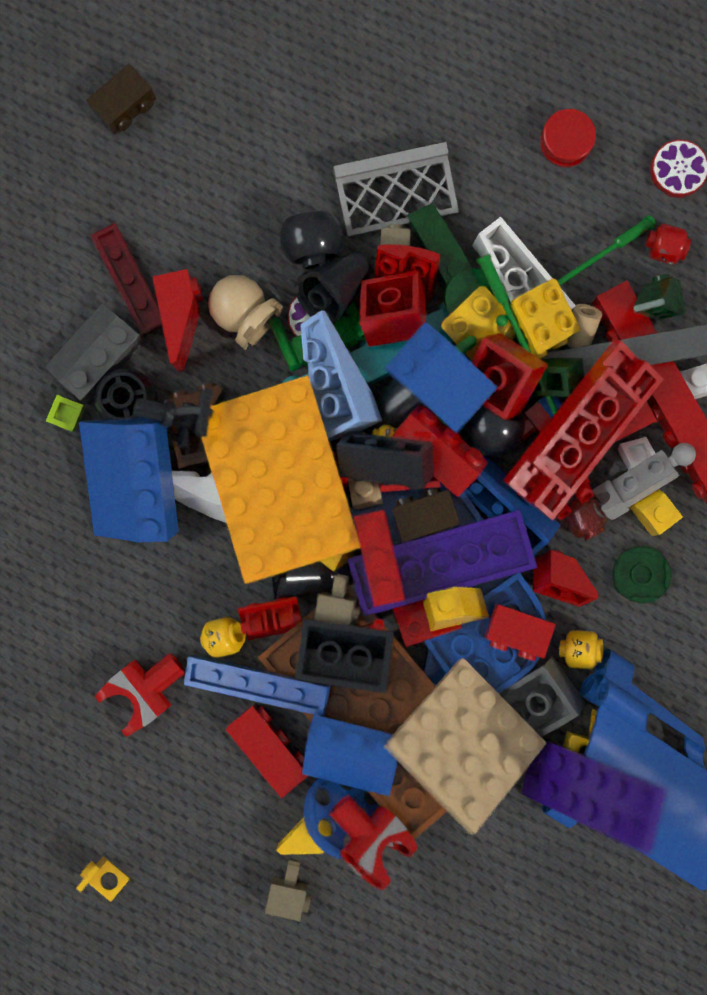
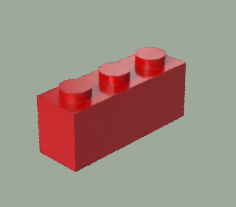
[391,404,488,497]
[354,510,405,607]
[225,703,308,799]

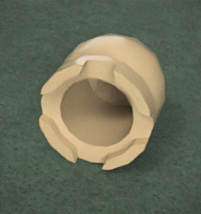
[208,275,283,350]

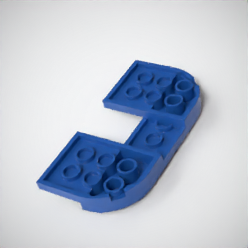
[350,482,546,694]

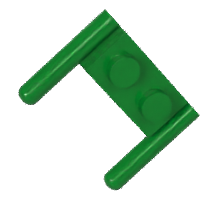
[269,302,366,371]

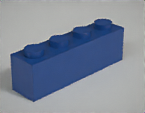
[464,456,561,555]

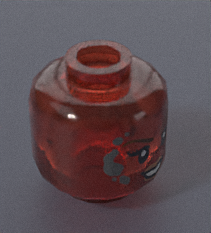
[564,499,608,541]

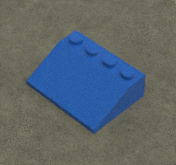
[79,418,179,542]

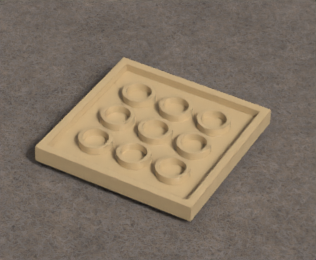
[384,658,546,834]

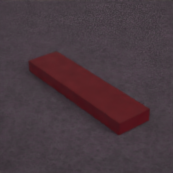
[90,223,163,337]

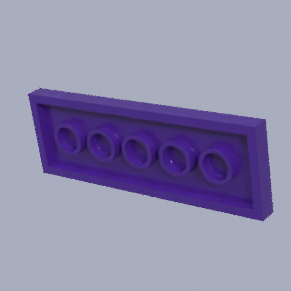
[347,510,537,616]
[521,738,667,854]

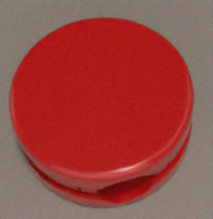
[540,109,596,167]

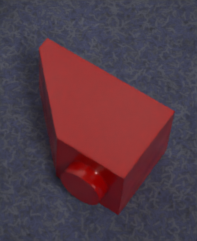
[533,550,598,607]

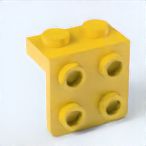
[511,279,581,359]
[441,286,521,362]

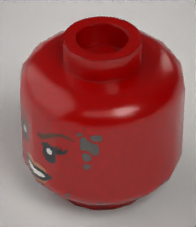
[645,223,691,265]

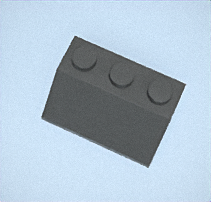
[45,304,145,405]

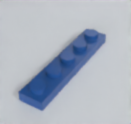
[184,655,331,716]

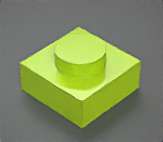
[46,395,86,433]

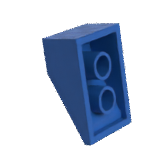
[385,322,497,433]

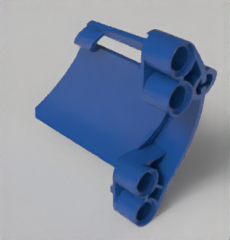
[542,649,707,891]

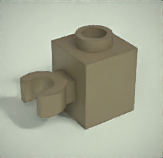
[314,574,361,626]
[265,860,311,921]

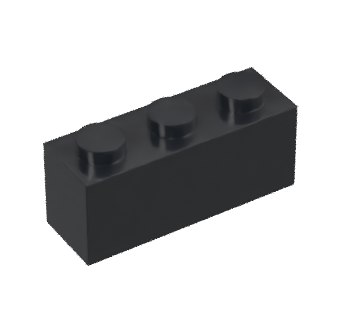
[337,432,434,490]

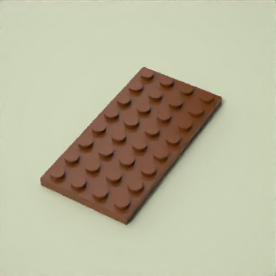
[258,582,447,839]

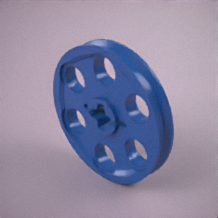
[304,778,380,859]

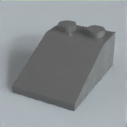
[499,655,586,737]

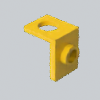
[76,856,130,902]

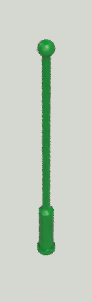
[496,215,656,327]
[476,253,558,415]

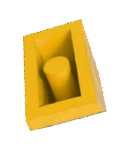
[629,489,683,536]
[423,587,489,631]
[276,801,332,855]

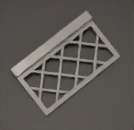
[333,142,459,237]

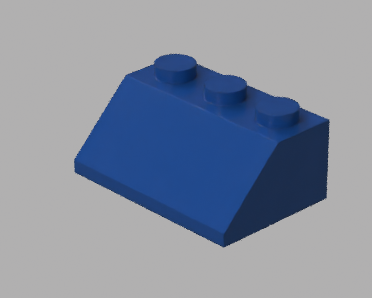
[302,715,398,796]

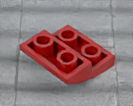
[374,244,441,302]

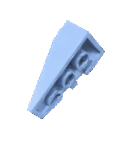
[301,311,382,442]

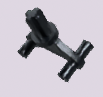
[133,389,214,449]

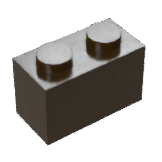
[86,63,156,135]
[391,487,460,543]

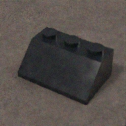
[295,619,394,693]

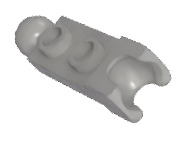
[593,443,696,520]

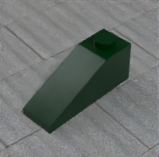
[407,203,471,291]
[634,274,686,321]
[532,358,584,397]

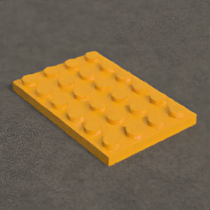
[202,375,361,584]

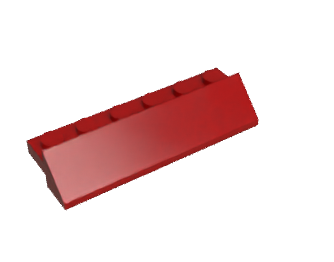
[503,339,663,520]

